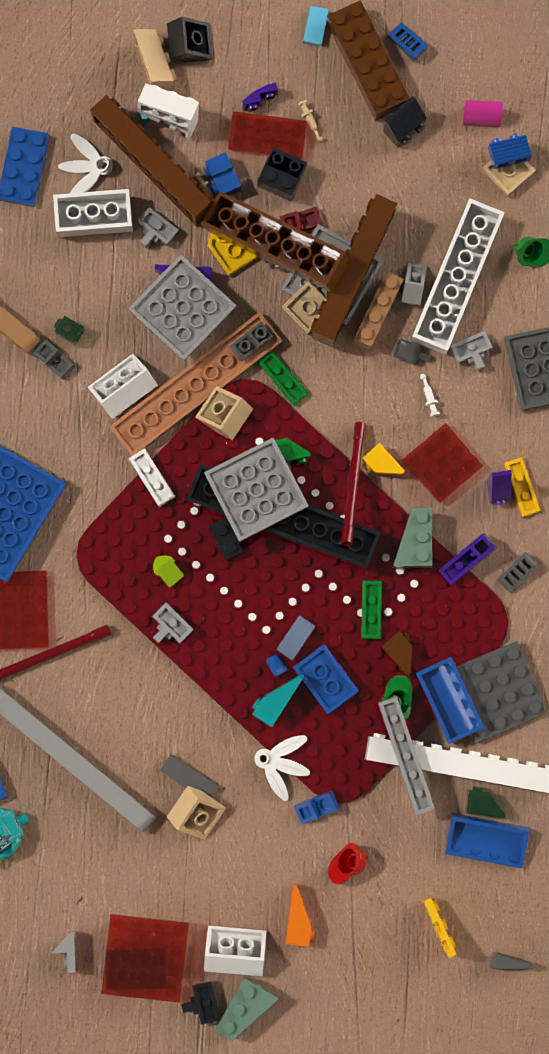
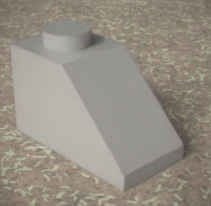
[402,263,427,305]

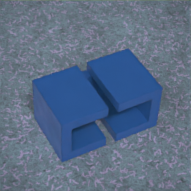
[203,152,242,196]

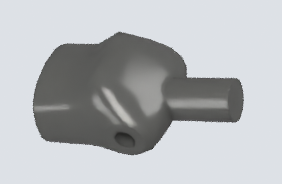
[394,339,430,364]

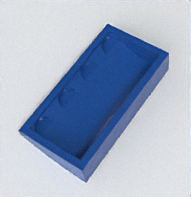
[416,657,484,744]
[445,813,530,869]

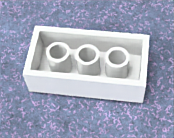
[53,189,133,237]

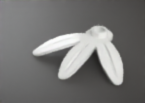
[58,133,113,193]
[255,735,310,801]

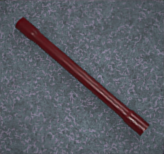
[341,422,366,546]
[0,624,112,681]

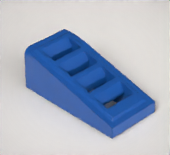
[388,22,428,62]

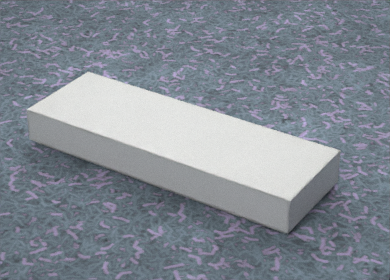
[128,448,175,507]

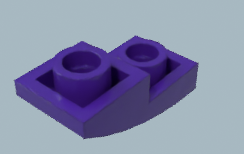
[242,82,278,111]

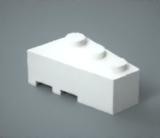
[137,83,199,140]

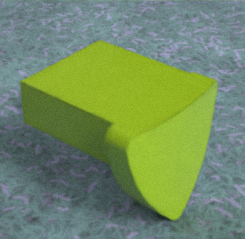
[153,556,184,588]

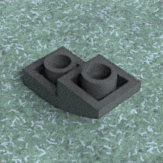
[230,322,273,362]

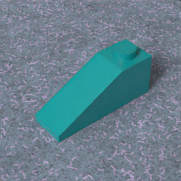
[252,674,305,727]

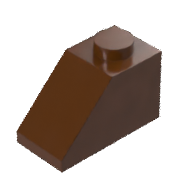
[381,631,412,676]

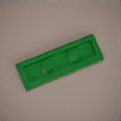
[257,350,308,406]
[361,581,382,639]

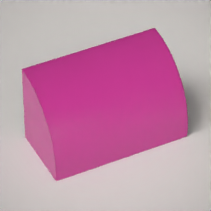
[463,100,503,127]

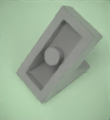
[52,931,77,973]

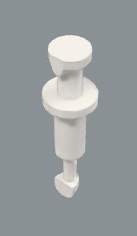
[420,374,440,418]

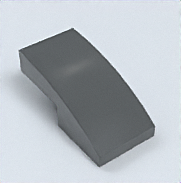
[32,339,76,380]

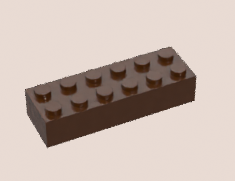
[326,0,410,121]

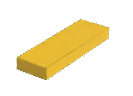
[504,457,541,517]

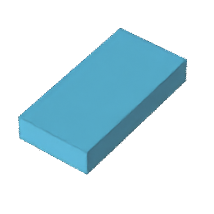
[303,6,329,47]

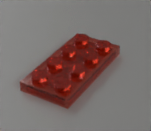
[228,111,307,159]

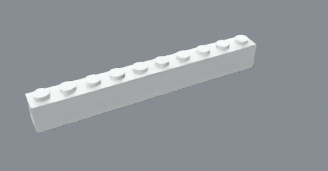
[365,733,549,793]

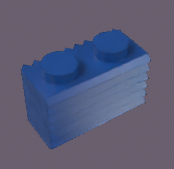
[488,133,532,169]

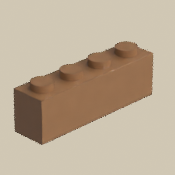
[353,272,404,351]

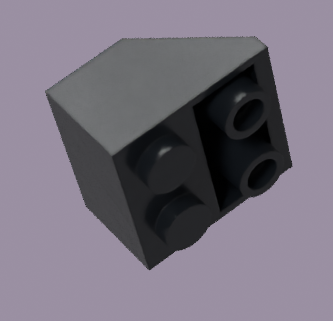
[257,147,308,202]

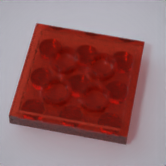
[402,423,483,504]

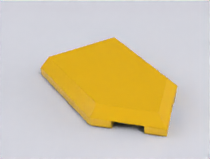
[208,233,258,276]

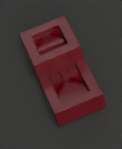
[279,206,323,231]

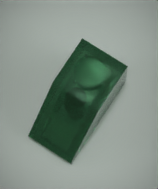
[465,786,506,818]

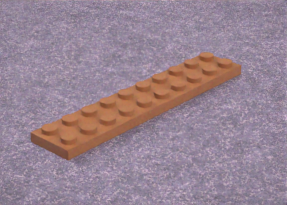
[109,312,283,456]

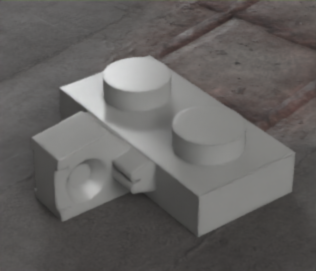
[137,207,179,249]
[450,331,493,372]
[152,603,194,644]

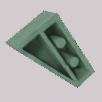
[392,508,432,568]
[215,977,279,1041]

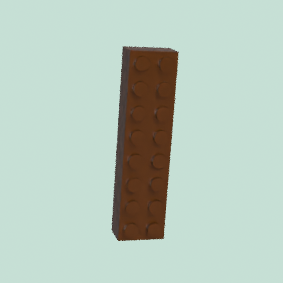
[90,95,212,226]
[201,191,351,293]
[310,194,397,348]

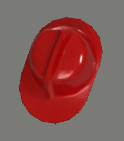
[328,843,368,884]

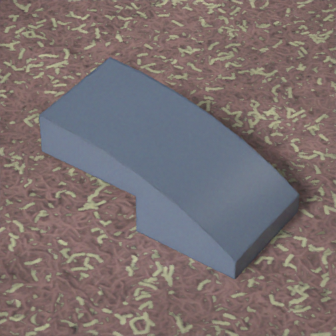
[276,616,315,660]

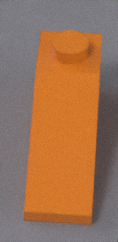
[286,884,315,947]

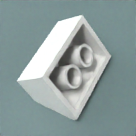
[88,354,158,419]
[204,926,266,977]

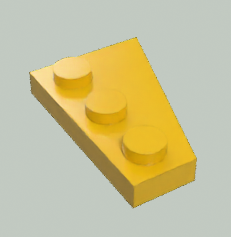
[423,897,457,958]

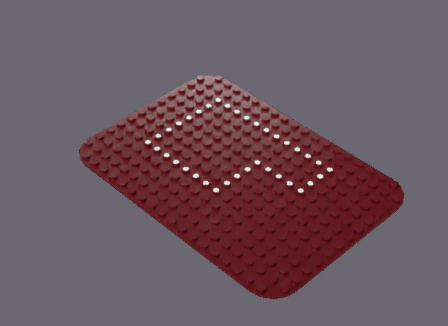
[76,378,508,803]

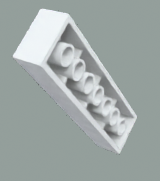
[411,198,505,355]

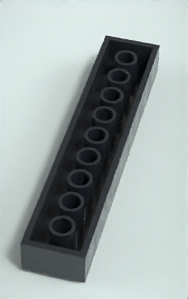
[186,464,381,570]

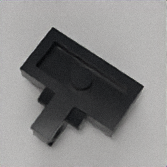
[209,517,243,561]
[181,981,220,1025]

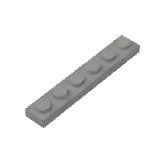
[378,697,435,815]

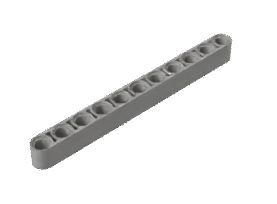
[0,688,156,832]

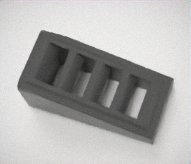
[497,552,539,593]
[489,952,533,969]

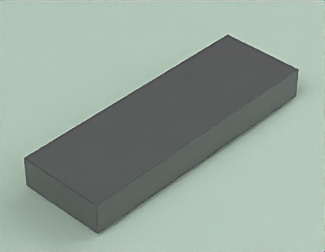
[160,754,219,798]

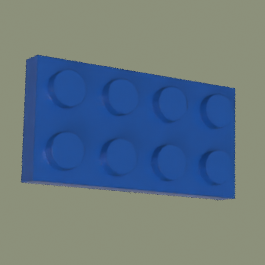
[0,127,50,207]

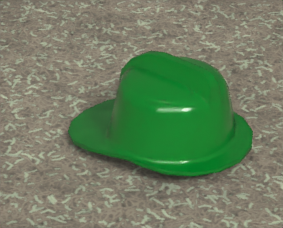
[514,236,549,266]
[381,675,412,720]

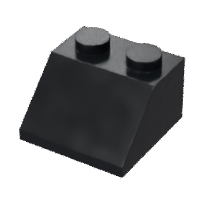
[167,17,213,62]
[383,96,427,147]

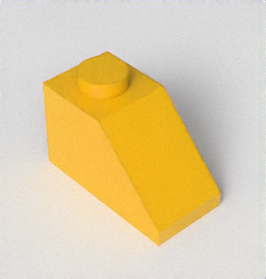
[362,443,405,476]

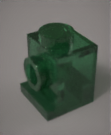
[54,316,85,346]

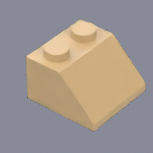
[195,386,253,440]
[167,786,226,840]

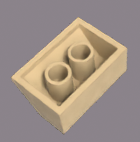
[133,29,177,90]

